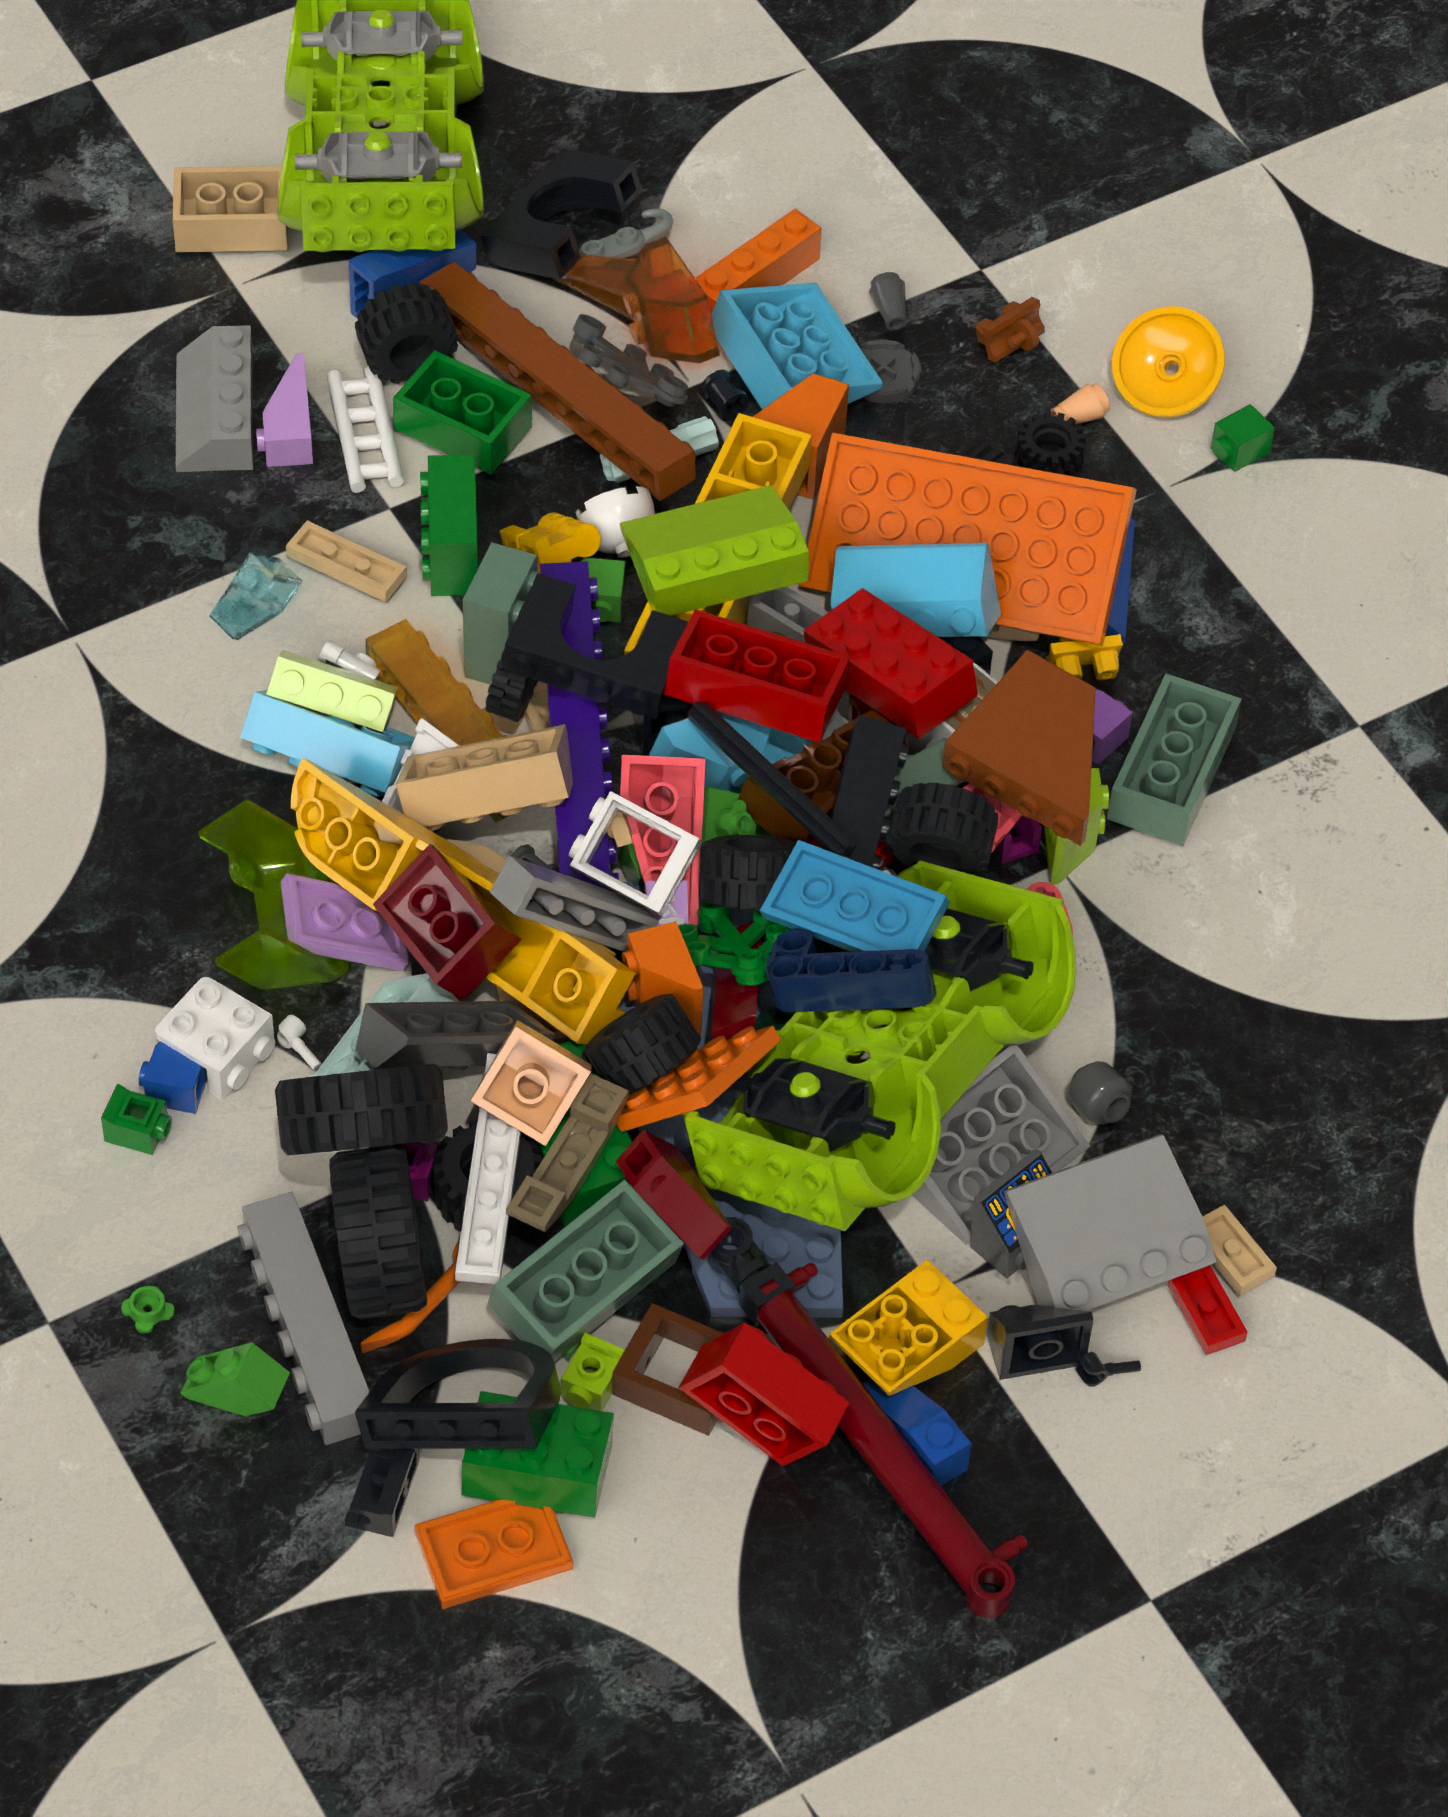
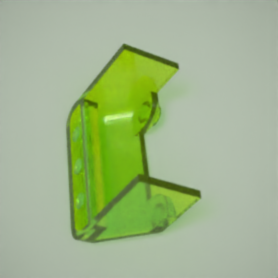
[198,799,349,990]

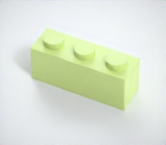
[266,650,398,732]

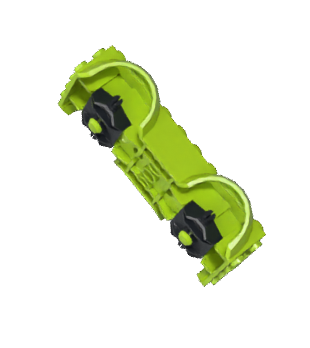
[683,861,1077,1231]

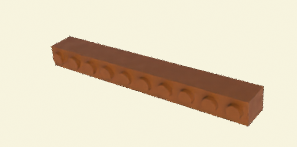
[419,262,696,501]

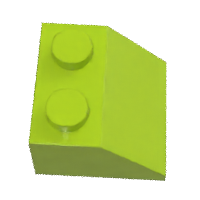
[1043,768,1109,884]

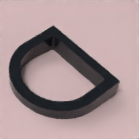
[355,1339,561,1449]

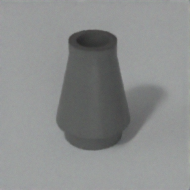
[869,272,908,330]

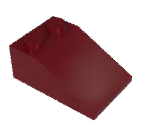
[373,844,522,1000]

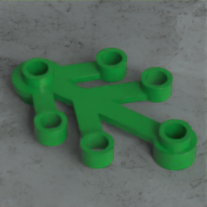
[678,900,790,985]

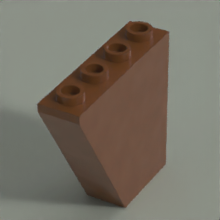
[942,650,1096,846]

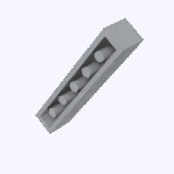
[237,1191,369,1445]

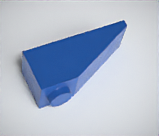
[139,987,229,1114]
[863,1379,971,1486]

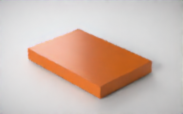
[414,1499,574,1609]

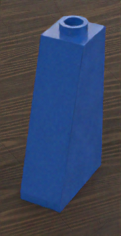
[348,230,477,319]

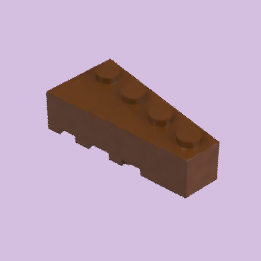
[738,710,891,844]

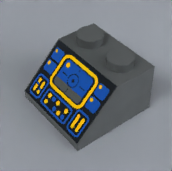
[970,1148,1053,1278]

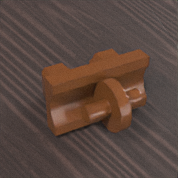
[975,297,1045,363]

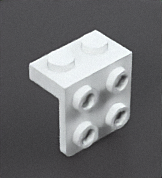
[155,977,275,1101]

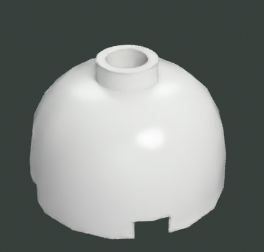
[576,487,655,558]

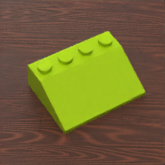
[620,485,809,616]

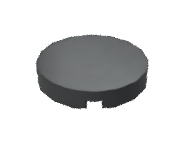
[860,339,921,404]

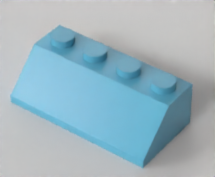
[831,543,1001,637]
[240,690,415,797]

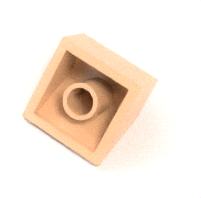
[471,1020,592,1146]

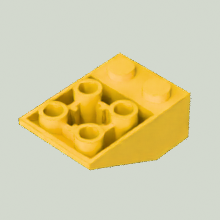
[829,1259,988,1396]

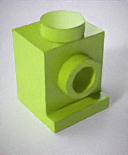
[561,1332,625,1411]

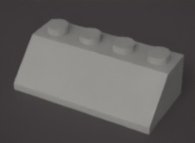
[175,325,253,472]

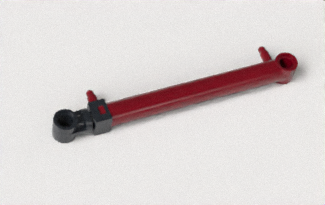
[708,1217,1028,1618]

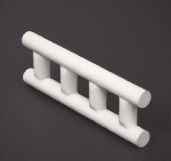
[327,366,404,493]

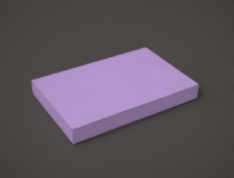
[281,873,409,971]

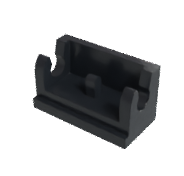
[345,1449,420,1537]

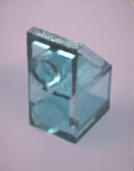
[209,552,303,640]

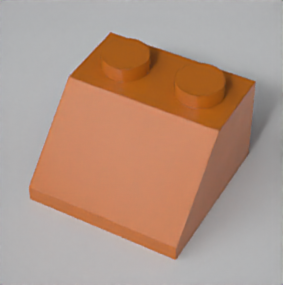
[622,921,703,1037]

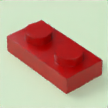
[1167,1265,1248,1355]

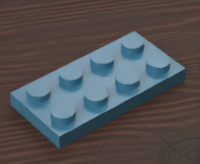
[760,840,950,952]

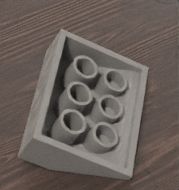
[912,1044,1090,1245]
[1004,1134,1217,1311]

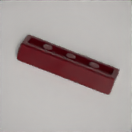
[711,921,761,1039]

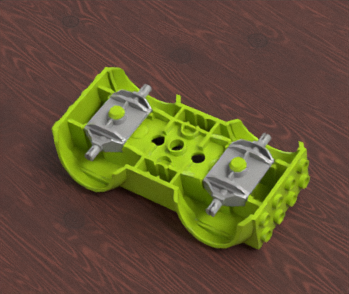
[277,0,484,252]

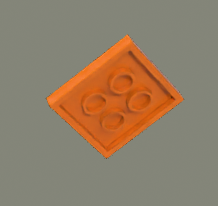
[617,1025,781,1132]

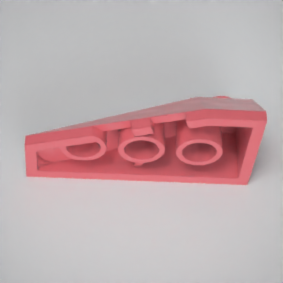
[620,755,706,926]

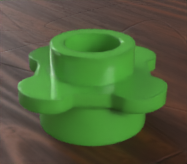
[715,800,756,837]
[121,1286,175,1333]

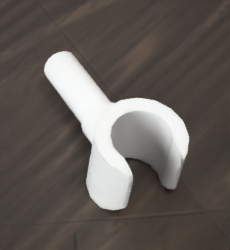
[277,1014,322,1071]

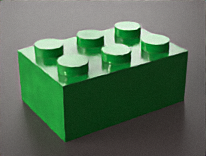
[393,350,532,475]
[420,455,478,596]
[461,1391,614,1518]

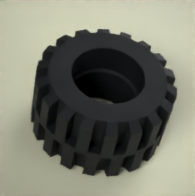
[355,283,459,384]
[886,782,999,876]
[699,835,796,910]
[583,994,701,1095]
[433,1120,542,1235]

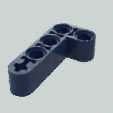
[766,928,937,1012]

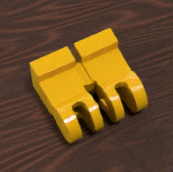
[499,512,601,573]

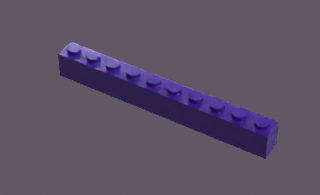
[540,561,619,893]

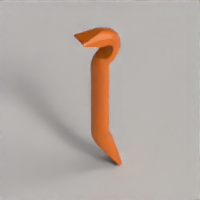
[360,1241,460,1353]

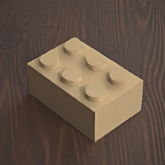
[173,166,288,252]

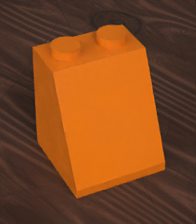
[753,373,849,500]

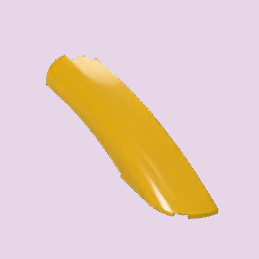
[291,758,636,1044]

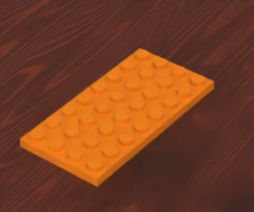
[799,433,1137,646]

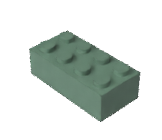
[1107,673,1242,846]
[487,1180,684,1362]

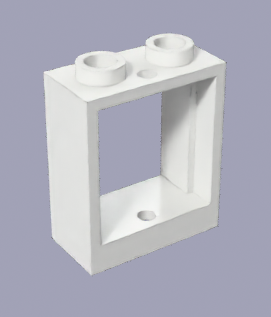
[568,791,702,917]

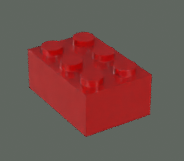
[679,1322,850,1467]

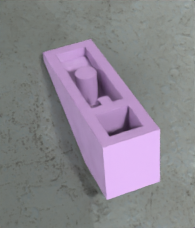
[256,353,313,467]

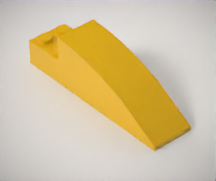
[624,413,812,655]

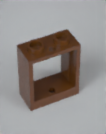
[612,1303,724,1436]

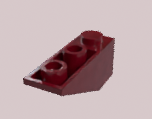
[616,1129,732,1260]

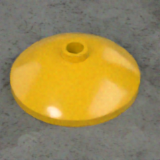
[1112,306,1226,418]

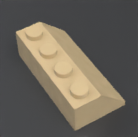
[396,724,573,831]

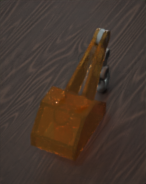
[553,208,720,363]

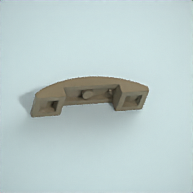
[506,1073,629,1232]

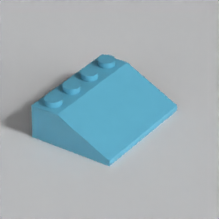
[707,283,883,410]

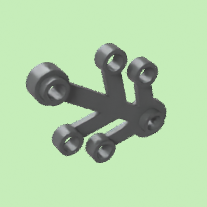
[573,314,688,407]

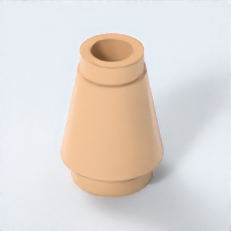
[1051,383,1110,425]

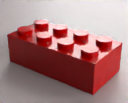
[803,588,978,739]
[664,609,850,743]

